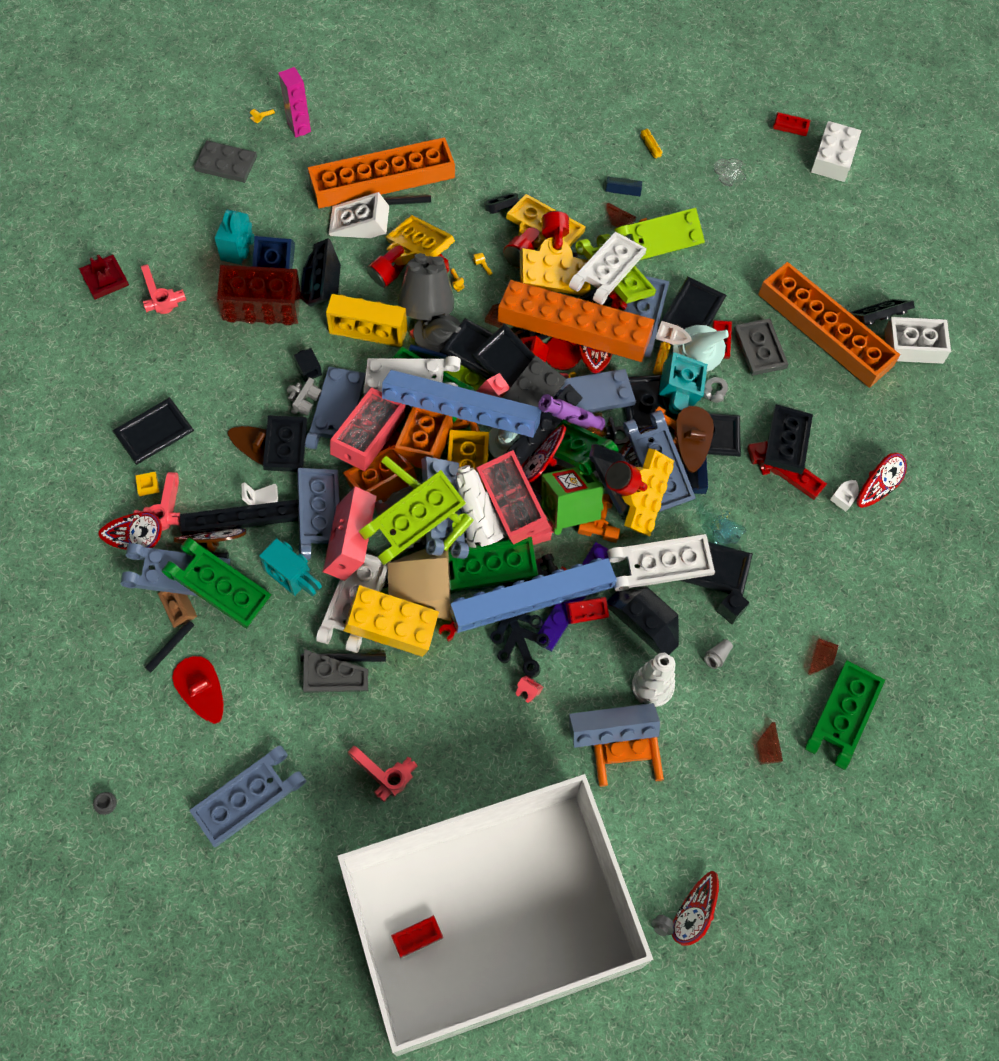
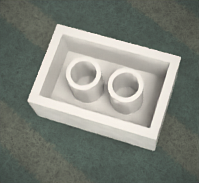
[811,121,862,182]
[884,317,951,364]

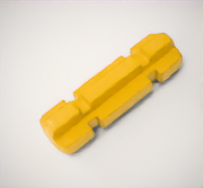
[640,128,663,159]
[653,342,671,375]

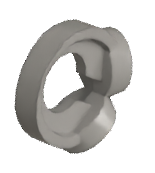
[703,377,728,403]

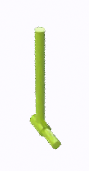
[381,456,474,551]

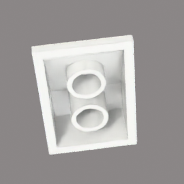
[329,192,389,238]

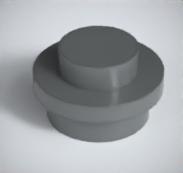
[93,792,117,815]
[651,915,674,936]

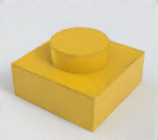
[135,472,160,496]

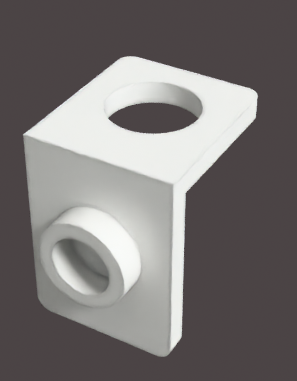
[241,482,278,505]

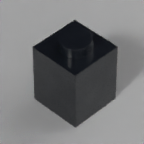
[294,348,322,382]
[716,589,750,625]

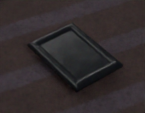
[658,276,727,329]
[440,318,493,380]
[472,323,536,388]
[625,375,674,432]
[112,397,194,465]
[675,413,741,457]
[679,536,753,596]

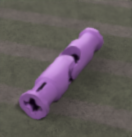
[538,394,605,433]

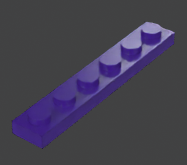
[538,542,609,652]

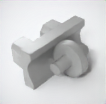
[287,377,322,415]

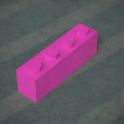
[278,67,311,138]

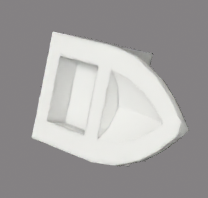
[655,321,692,345]
[830,480,859,511]

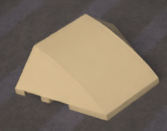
[387,541,452,622]

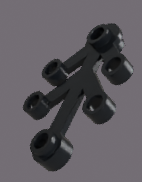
[490,613,550,678]

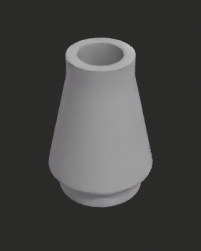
[704,639,733,669]

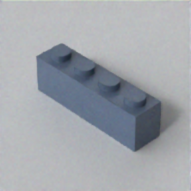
[569,703,660,748]

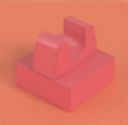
[516,675,544,703]

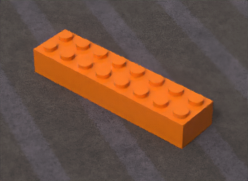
[308,137,455,209]
[758,262,901,388]
[498,280,655,362]

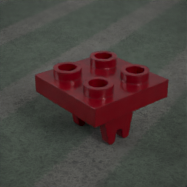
[79,255,129,300]

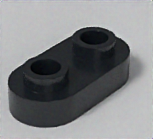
[484,193,519,214]

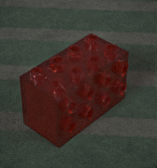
[217,265,301,326]

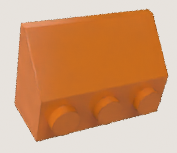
[395,407,453,468]
[343,445,417,502]

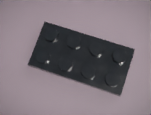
[763,404,813,474]

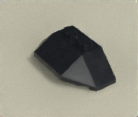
[300,238,341,307]
[589,444,630,518]
[607,587,679,655]

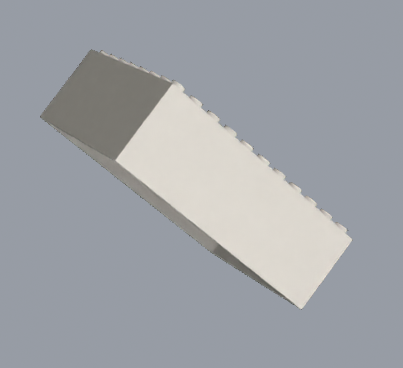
[338,774,653,1056]

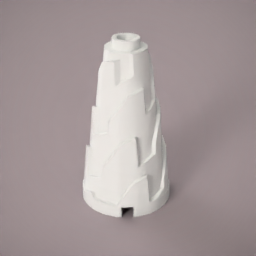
[455,465,507,548]
[632,653,676,707]

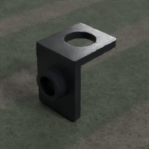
[604,417,629,445]

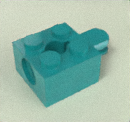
[215,209,254,265]
[659,352,708,415]
[259,538,322,596]

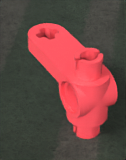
[141,264,187,314]
[134,472,180,531]
[347,746,418,802]

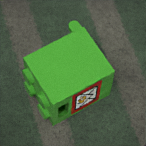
[540,467,605,535]

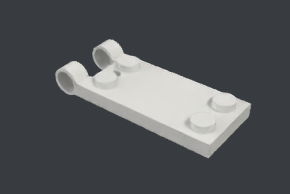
[569,232,647,305]
[363,356,461,395]
[607,534,715,591]
[316,554,391,653]

